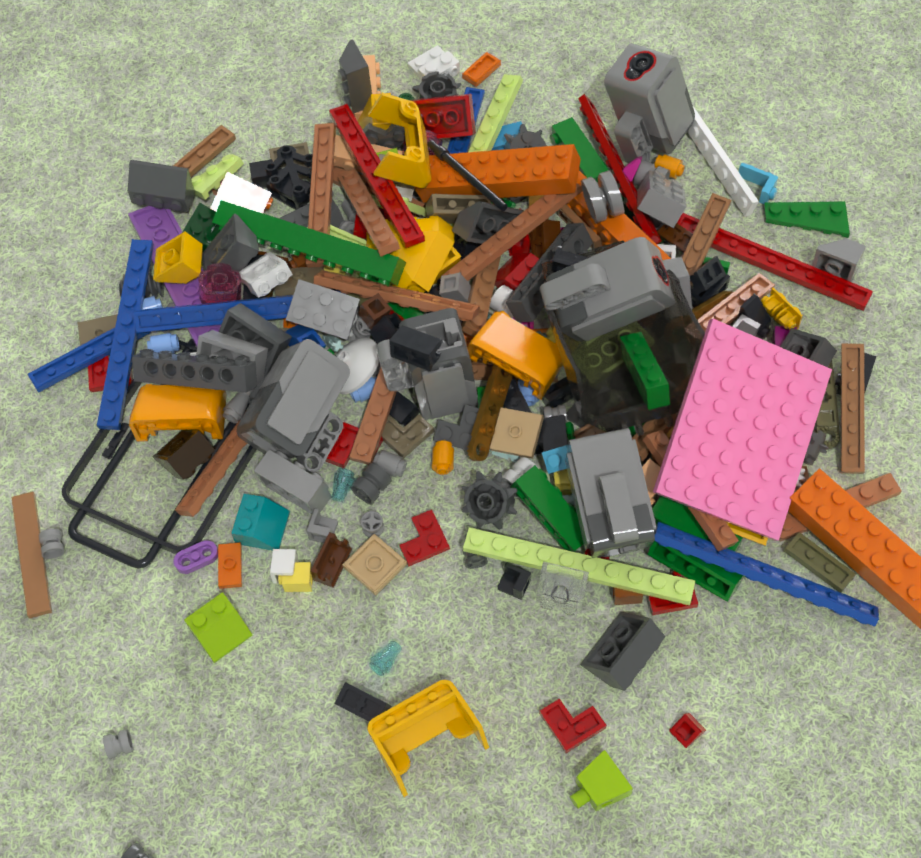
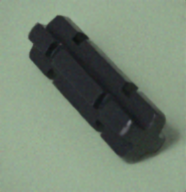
[102,423,129,459]

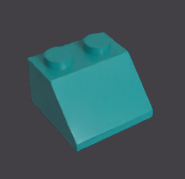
[231,494,290,551]

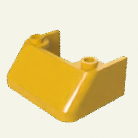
[368,92,432,188]
[367,680,489,797]

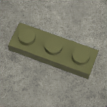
[784,532,856,593]

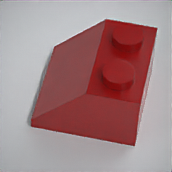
[494,253,539,291]

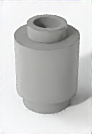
[373,450,407,477]

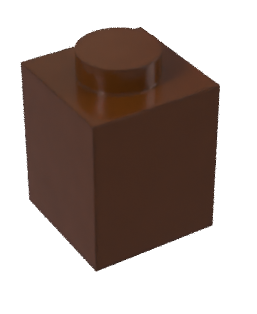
[359,293,391,330]

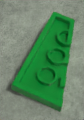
[763,201,850,238]

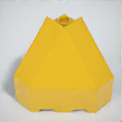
[366,215,454,293]

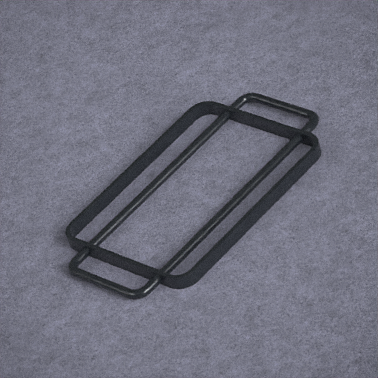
[62,338,257,569]

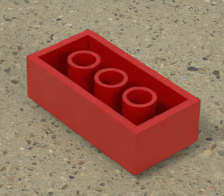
[405,94,476,142]

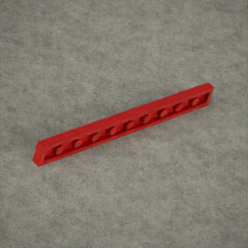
[578,94,662,244]
[329,104,425,248]
[677,213,873,311]

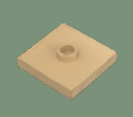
[490,408,544,459]
[342,534,407,596]

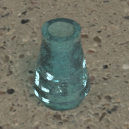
[331,468,356,503]
[369,641,402,676]

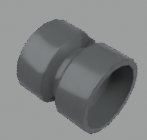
[350,463,392,505]

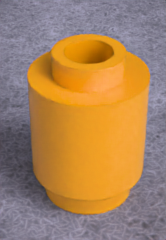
[654,154,685,179]
[432,441,454,475]

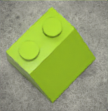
[184,592,253,663]

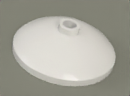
[335,338,379,394]

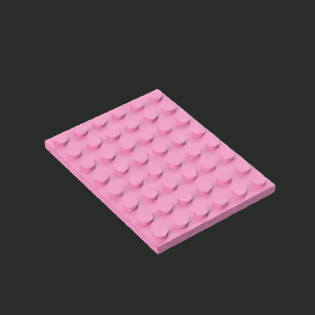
[653,319,832,541]

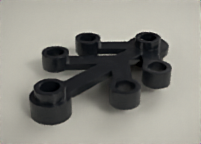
[265,145,313,203]

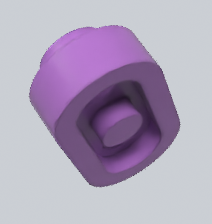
[173,540,218,574]

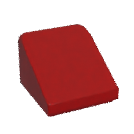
[669,713,706,748]

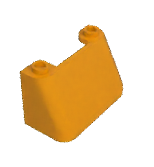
[468,311,568,400]
[129,384,227,442]

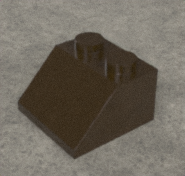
[152,429,215,480]

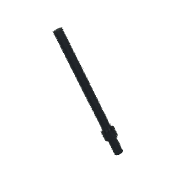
[427,140,508,211]

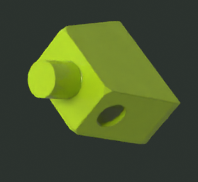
[570,750,633,811]

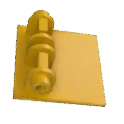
[761,287,803,330]

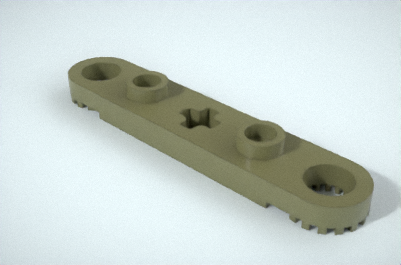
[815,360,840,449]

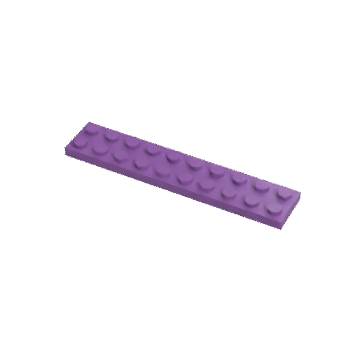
[128,206,221,347]

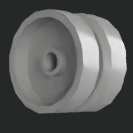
[581,170,624,224]

